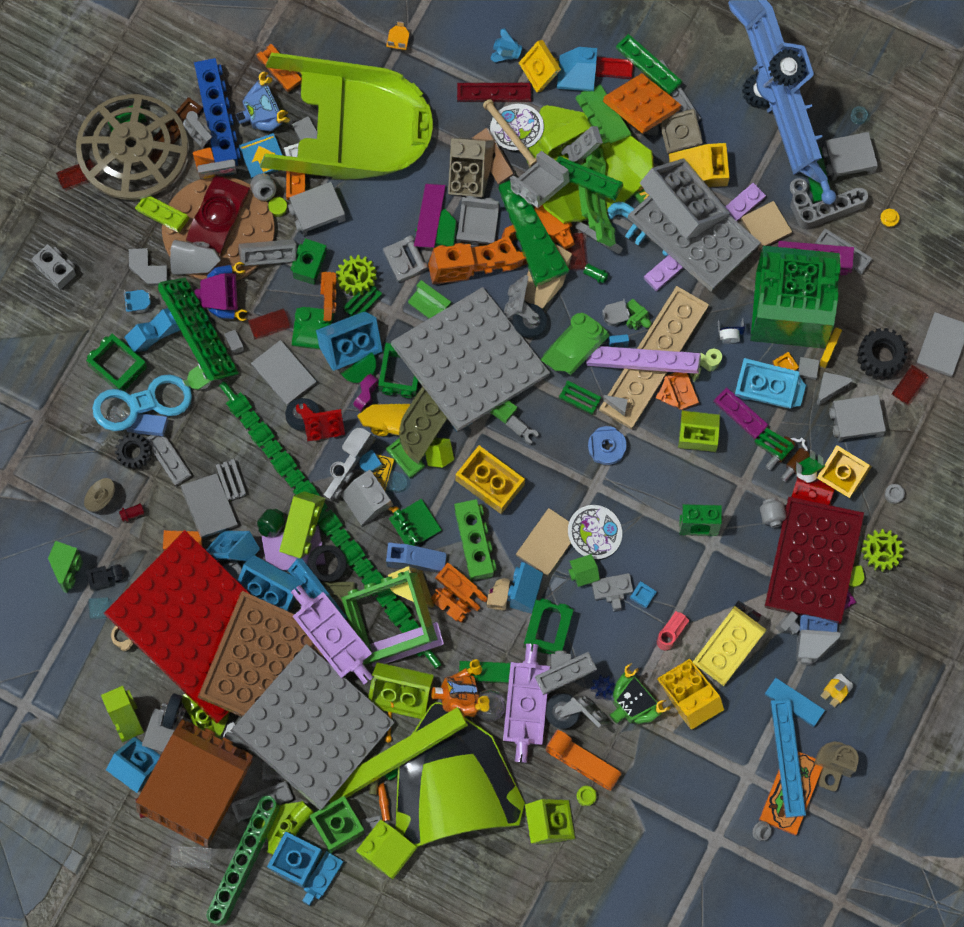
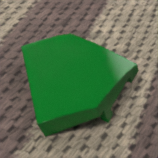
[415,209,458,249]

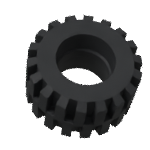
[857,328,908,380]

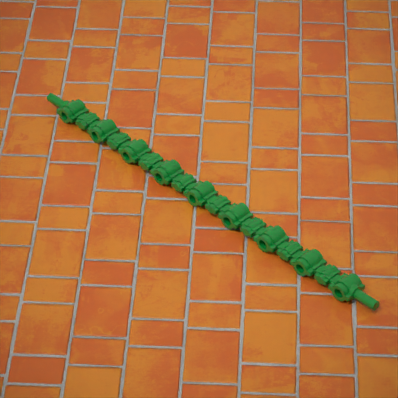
[219,381,442,669]

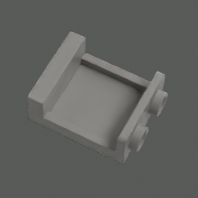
[821,132,878,181]
[510,151,569,208]
[288,182,346,236]
[457,196,499,247]
[829,395,886,442]

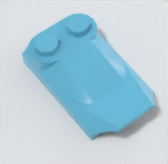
[734,358,806,409]

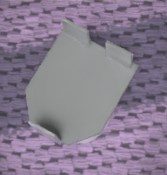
[602,299,630,327]

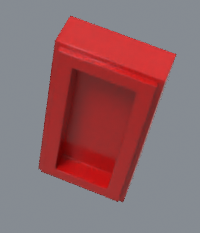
[595,57,633,79]

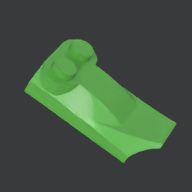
[541,313,609,375]

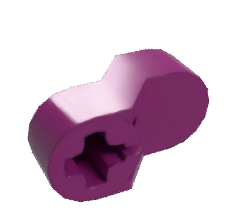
[353,374,379,412]

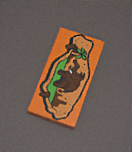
[759,752,823,836]

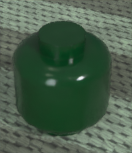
[257,509,286,537]

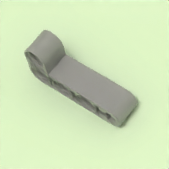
[790,188,868,229]

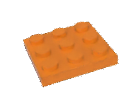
[603,73,681,134]

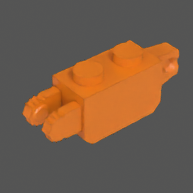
[534,205,574,250]

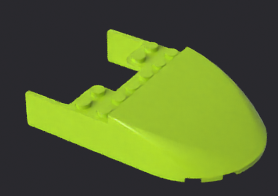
[260,53,433,180]

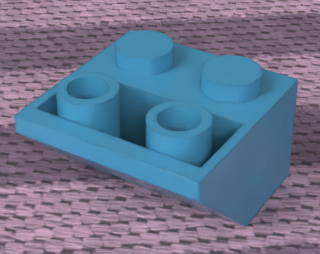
[507,562,543,614]

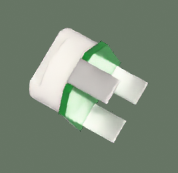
[796,450,825,482]

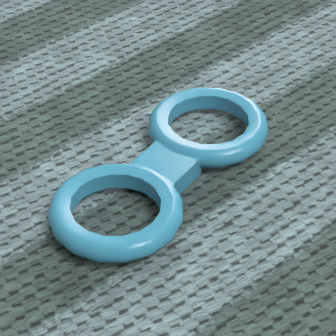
[92,374,192,431]

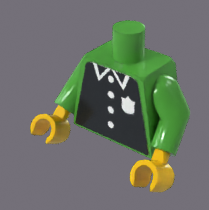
[610,663,670,724]

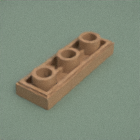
[472,128,515,185]

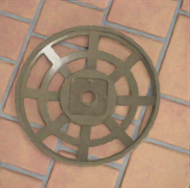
[76,94,188,200]

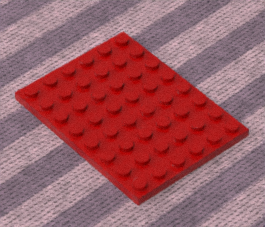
[104,530,251,724]

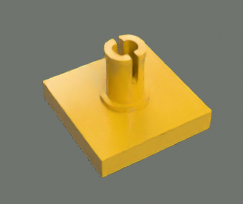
[519,40,561,92]

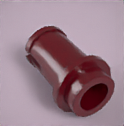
[119,503,145,522]

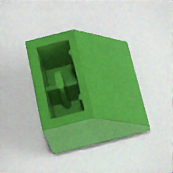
[48,541,83,593]

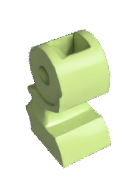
[689,349,722,382]

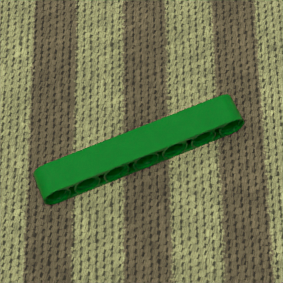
[206,796,280,926]

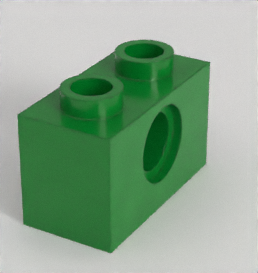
[291,238,327,285]

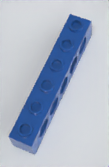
[194,58,241,166]

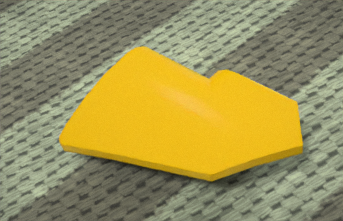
[357,404,410,436]

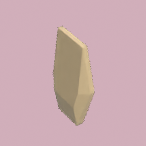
[524,244,572,310]

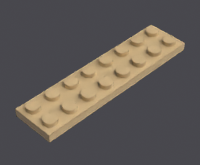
[599,286,709,430]

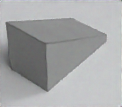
[224,330,244,355]
[603,395,628,416]

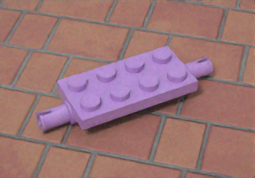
[291,585,373,685]
[503,644,550,763]

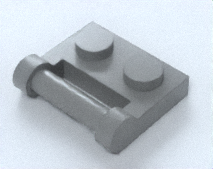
[183,111,212,149]
[383,235,429,283]

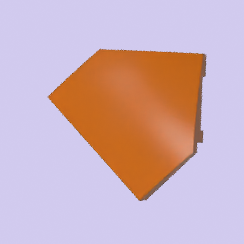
[656,372,700,410]

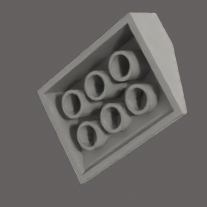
[640,158,730,239]

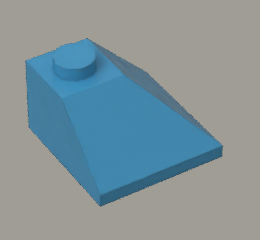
[557,47,597,91]
[206,531,260,562]

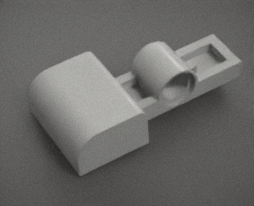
[324,428,376,501]

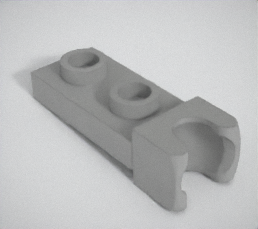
[561,126,603,165]

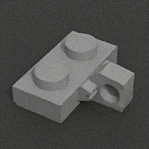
[591,573,633,612]

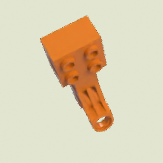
[428,225,528,285]

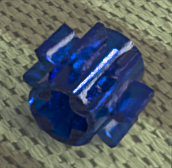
[590,674,615,700]

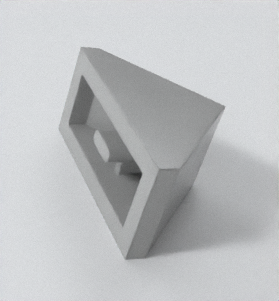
[816,372,852,406]

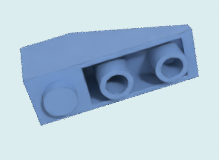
[386,543,446,572]

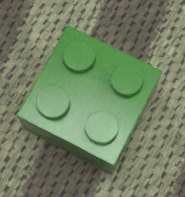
[310,796,365,853]

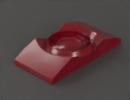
[186,175,250,254]

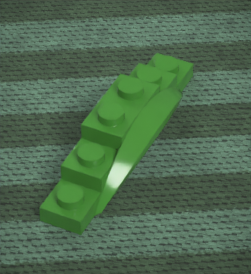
[578,147,616,247]

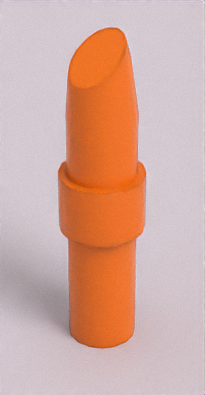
[378,783,390,821]

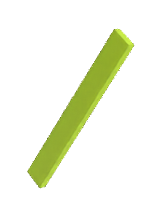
[329,707,468,803]

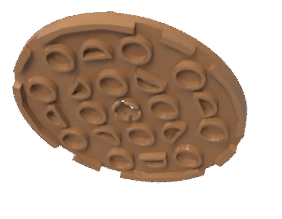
[162,176,275,281]

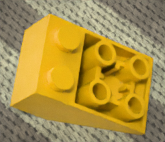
[669,143,729,187]
[657,659,724,730]

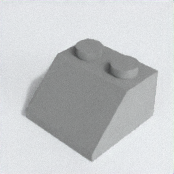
[341,470,393,526]

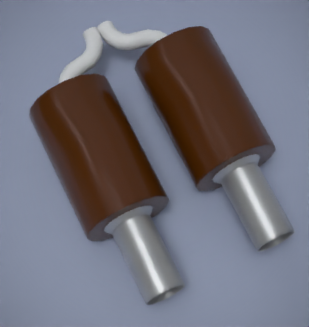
[765,436,810,482]

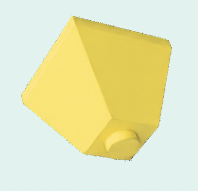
[388,566,434,608]

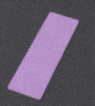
[370,622,444,667]

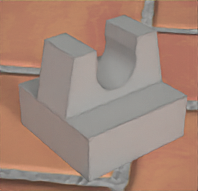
[775,611,800,635]

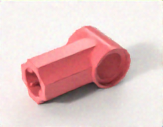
[657,611,689,651]

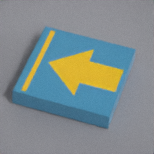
[239,133,282,179]

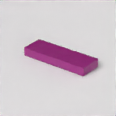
[713,387,769,439]

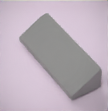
[239,239,296,266]

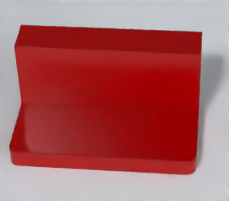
[791,476,834,505]

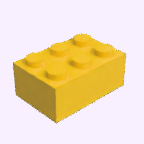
[455,445,525,514]

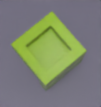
[425,438,454,468]

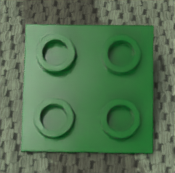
[389,499,442,546]

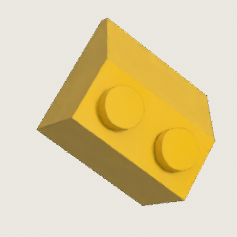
[817,445,872,498]

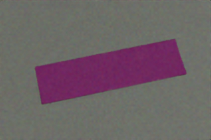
[414,184,445,248]

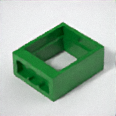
[86,333,147,391]
[378,343,419,398]

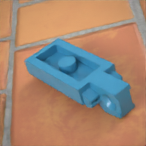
[302,851,344,906]

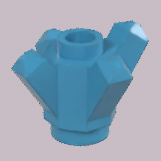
[490,28,522,62]

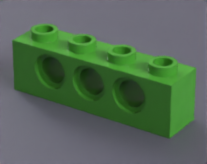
[454,499,496,582]

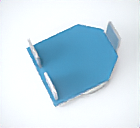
[124,290,151,313]

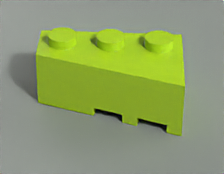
[279,491,325,558]
[101,686,144,742]

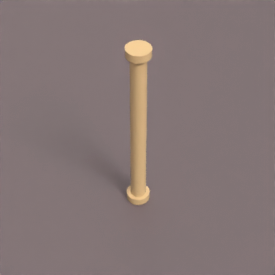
[483,99,537,168]

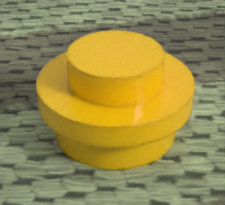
[880,209,899,227]

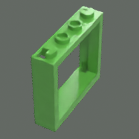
[341,570,438,665]

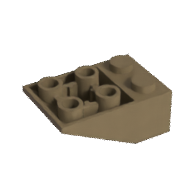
[448,137,494,197]

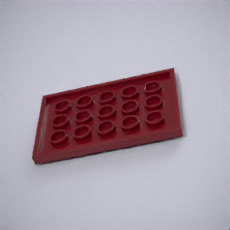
[765,497,864,624]

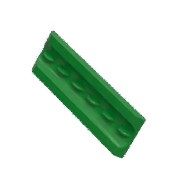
[158,277,239,381]

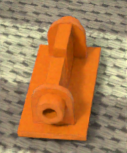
[431,587,471,622]

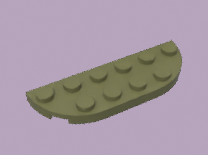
[399,386,447,464]

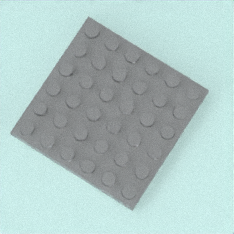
[391,287,550,432]
[230,644,394,810]

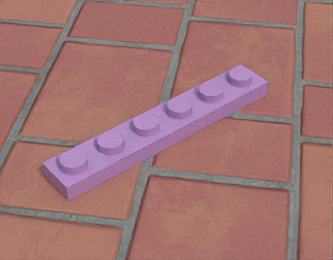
[586,346,701,374]

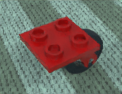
[285,398,345,441]

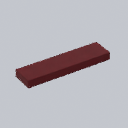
[457,82,531,102]

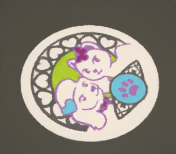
[490,104,544,150]
[568,505,622,559]

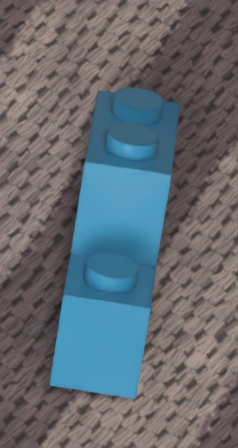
[124,308,180,352]

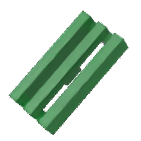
[343,285,382,316]
[559,380,601,415]
[754,428,794,460]

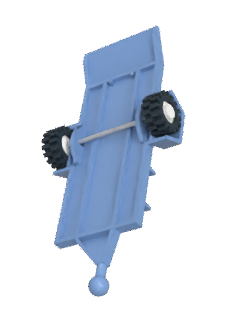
[728,0,836,205]

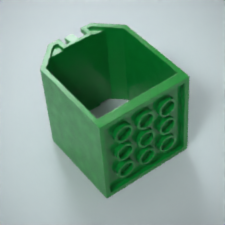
[750,245,841,349]

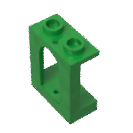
[679,504,722,536]
[523,599,573,655]

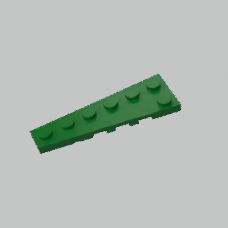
[498,180,569,287]

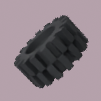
[115,433,153,469]

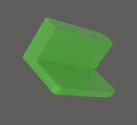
[408,280,451,319]

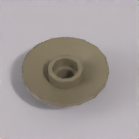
[84,478,115,512]

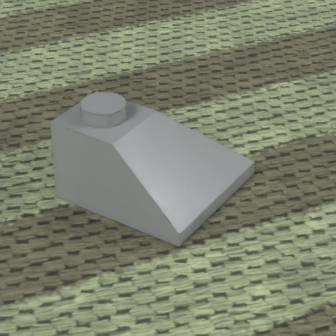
[796,630,841,665]

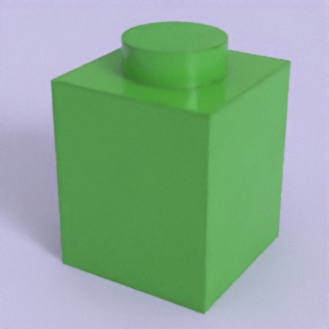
[568,554,600,587]

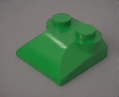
[291,307,334,350]

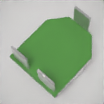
[182,363,212,389]

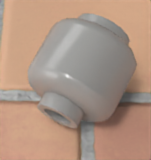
[250,173,276,201]
[759,498,787,528]

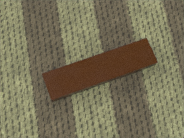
[149,97,203,164]

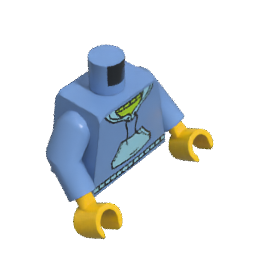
[235,72,290,131]

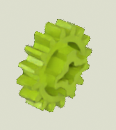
[336,255,377,296]
[861,529,904,572]

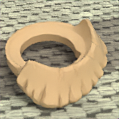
[111,626,133,652]

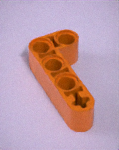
[546,730,621,791]

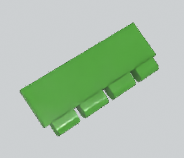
[575,85,631,144]

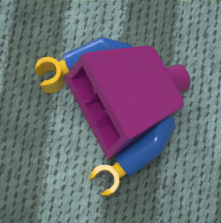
[194,262,248,321]

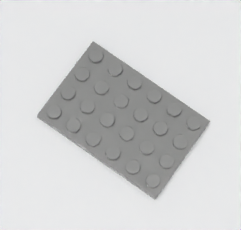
[627,195,761,291]

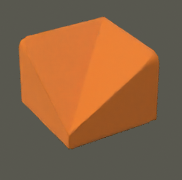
[193,147,215,170]

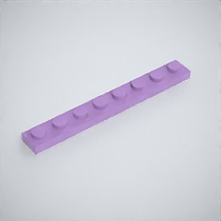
[644,183,766,292]

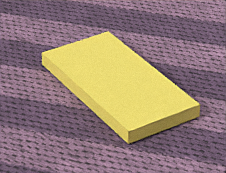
[692,606,766,686]

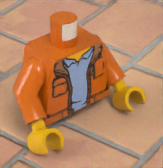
[431,659,490,717]

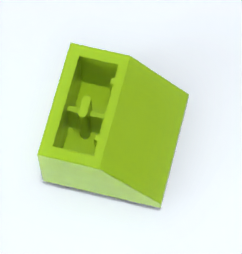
[678,411,720,452]

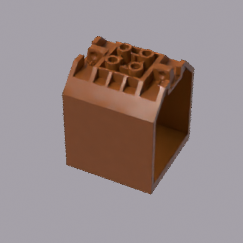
[136,720,253,849]

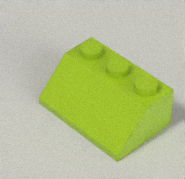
[368,662,434,719]

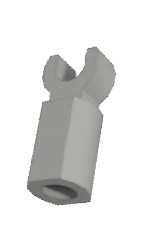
[505,415,539,445]

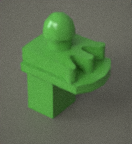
[626,299,651,330]

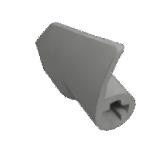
[170,240,221,274]

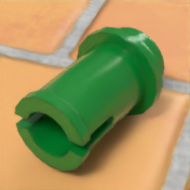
[583,263,608,283]

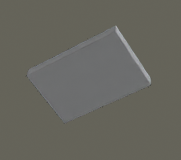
[916,312,964,377]
[251,340,317,406]
[180,474,238,539]

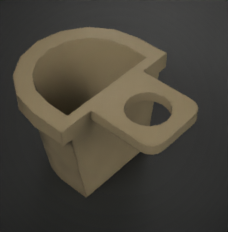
[814,741,859,792]

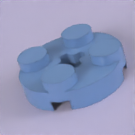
[588,426,626,465]

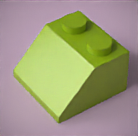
[525,799,575,844]
[356,819,417,880]

